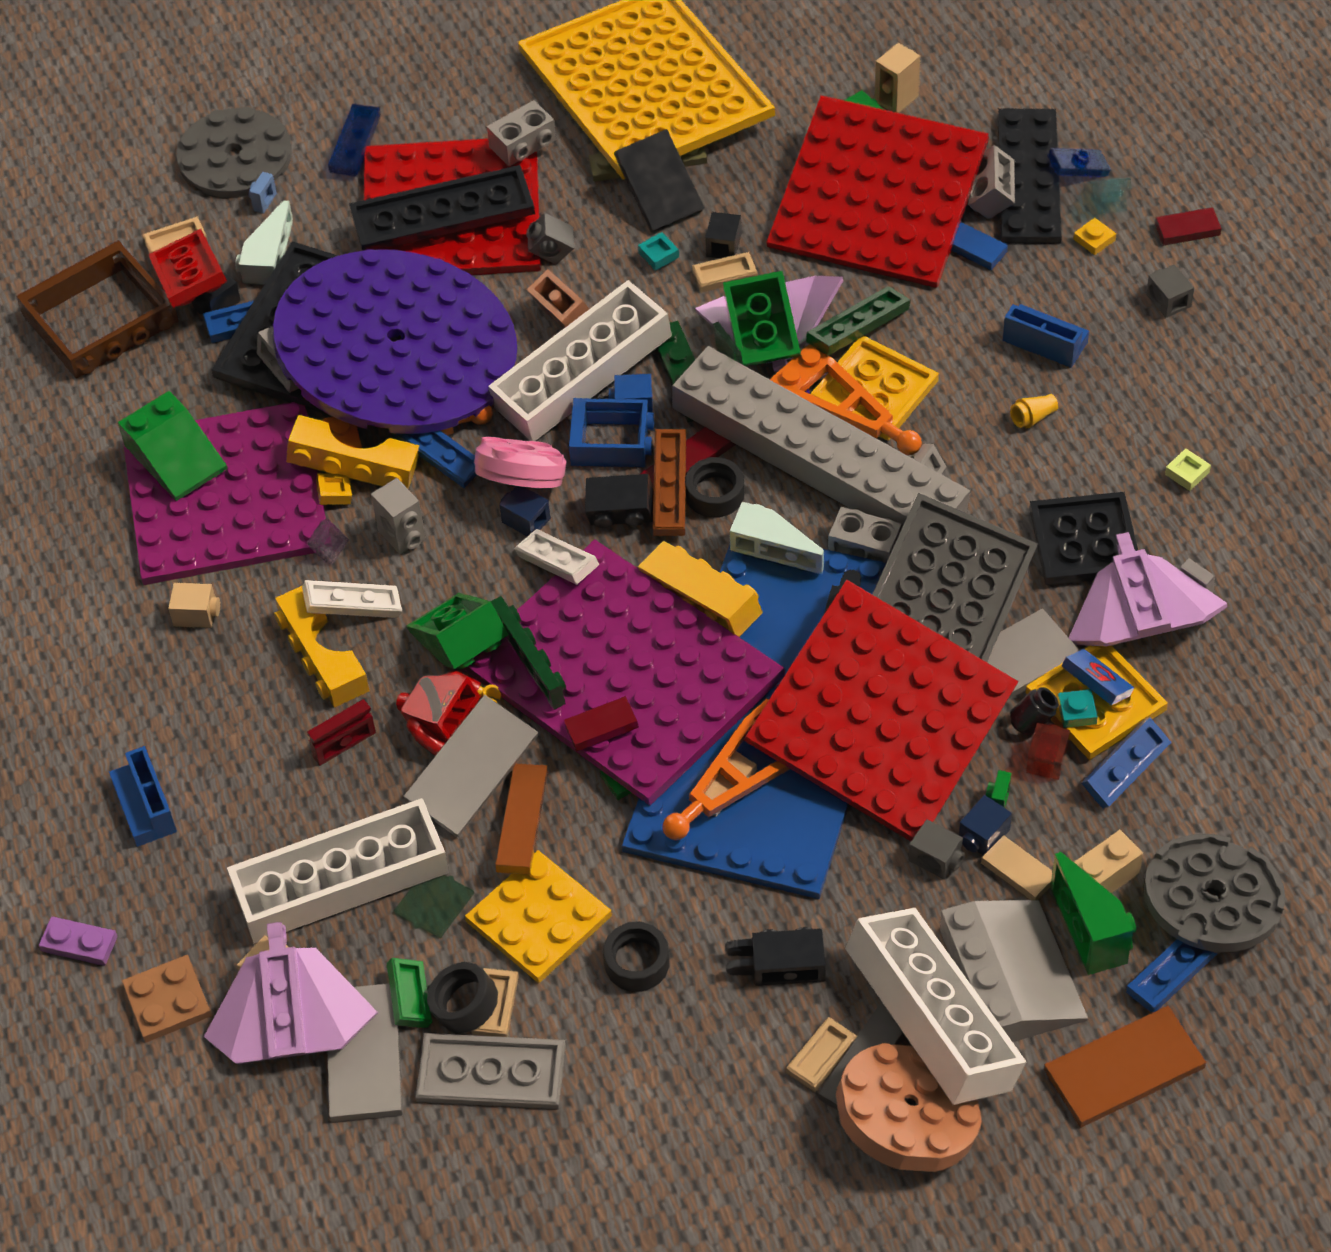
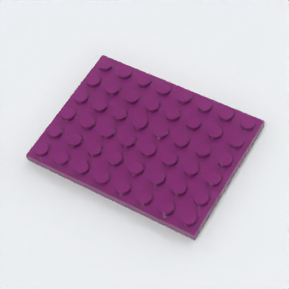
[463,539,785,806]

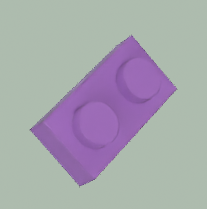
[39,916,118,966]

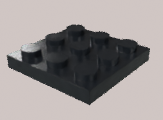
[1029,492,1138,585]

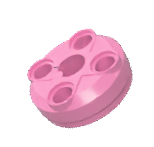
[474,437,567,488]

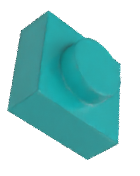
[638,232,679,271]
[1057,689,1098,728]

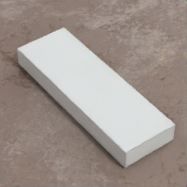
[514,529,599,585]
[302,580,402,618]

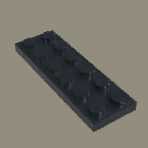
[998,108,1062,244]
[349,165,535,251]

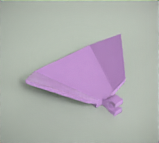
[695,276,844,373]
[1069,532,1227,646]
[204,922,378,1064]

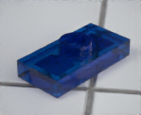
[1047,148,1111,177]

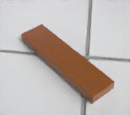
[653,429,686,536]
[495,764,548,875]

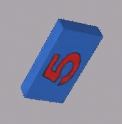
[1062,649,1135,705]

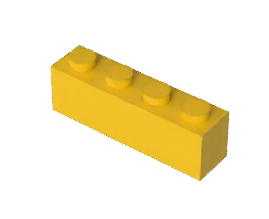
[638,541,763,637]

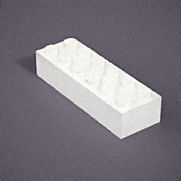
[488,280,672,441]
[227,798,449,943]
[845,908,1026,1105]

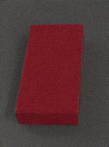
[1155,207,1222,246]
[564,696,639,752]

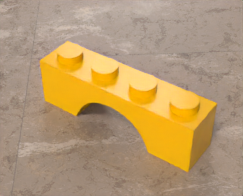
[286,415,419,489]
[274,585,370,708]

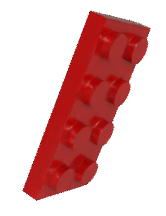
[148,229,227,308]

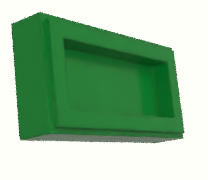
[387,958,432,1028]

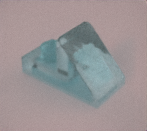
[1090,177,1131,214]

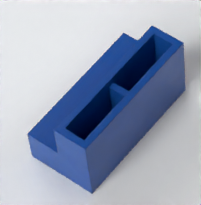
[1003,304,1089,368]
[109,746,177,847]

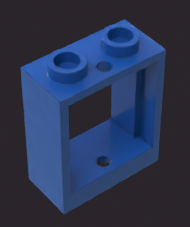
[569,398,654,467]

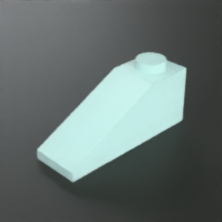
[236,200,293,285]
[730,502,824,574]

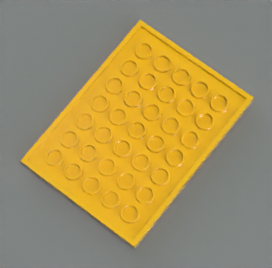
[518,0,775,180]

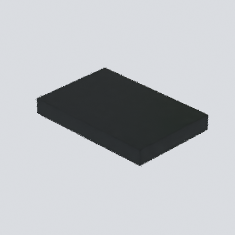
[613,129,705,233]

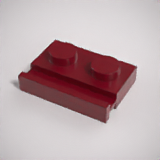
[307,699,376,766]

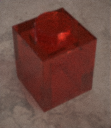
[1026,723,1070,780]

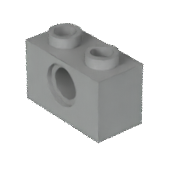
[371,478,426,554]

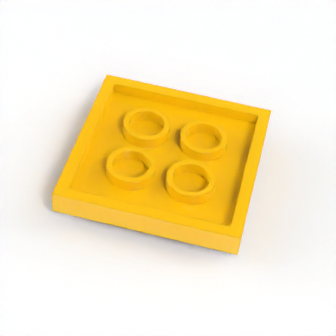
[811,336,939,441]
[1026,645,1168,760]
[465,850,612,983]

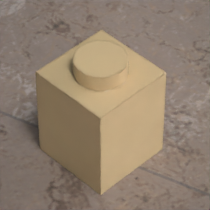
[168,583,220,628]

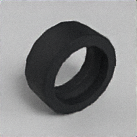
[685,457,745,517]
[603,921,670,992]
[427,962,498,1033]

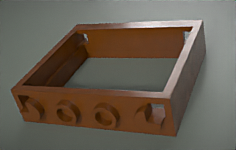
[16,240,179,379]

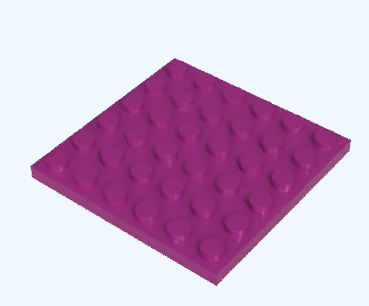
[123,402,332,585]

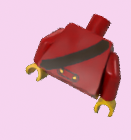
[396,671,501,756]

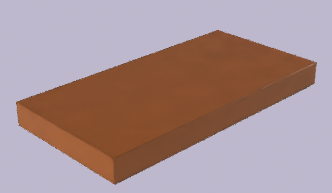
[1044,1006,1206,1128]

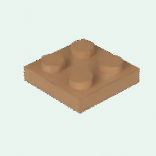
[122,955,212,1043]

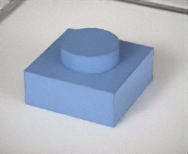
[249,172,277,214]

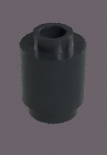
[1010,687,1059,735]

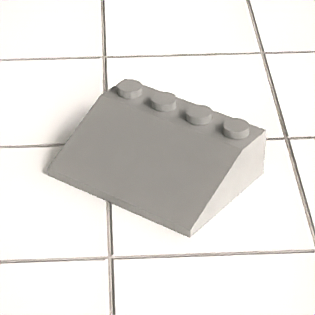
[940,900,1088,1042]

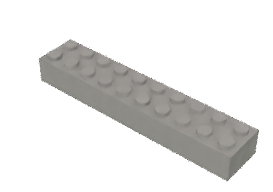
[672,346,970,530]

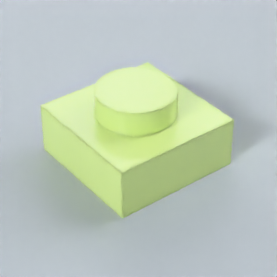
[1165,448,1211,491]

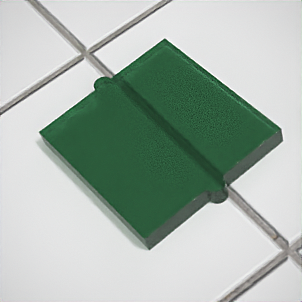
[713,322,743,365]
[394,875,474,938]

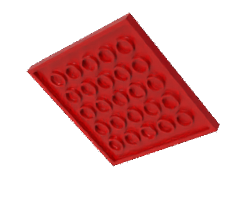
[767,95,989,288]
[364,138,541,275]
[744,580,1019,841]

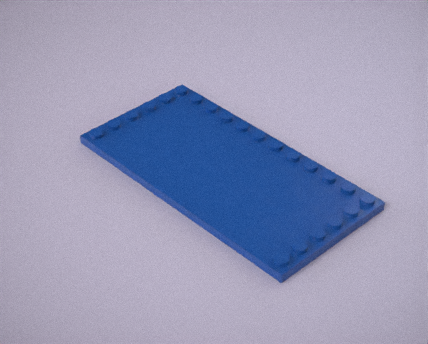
[622,544,886,899]

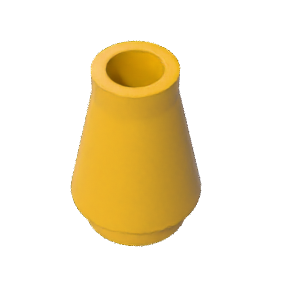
[1010,394,1058,428]

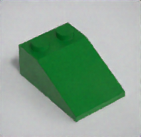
[723,271,801,366]
[118,391,228,501]
[406,593,509,670]
[1050,852,1136,975]

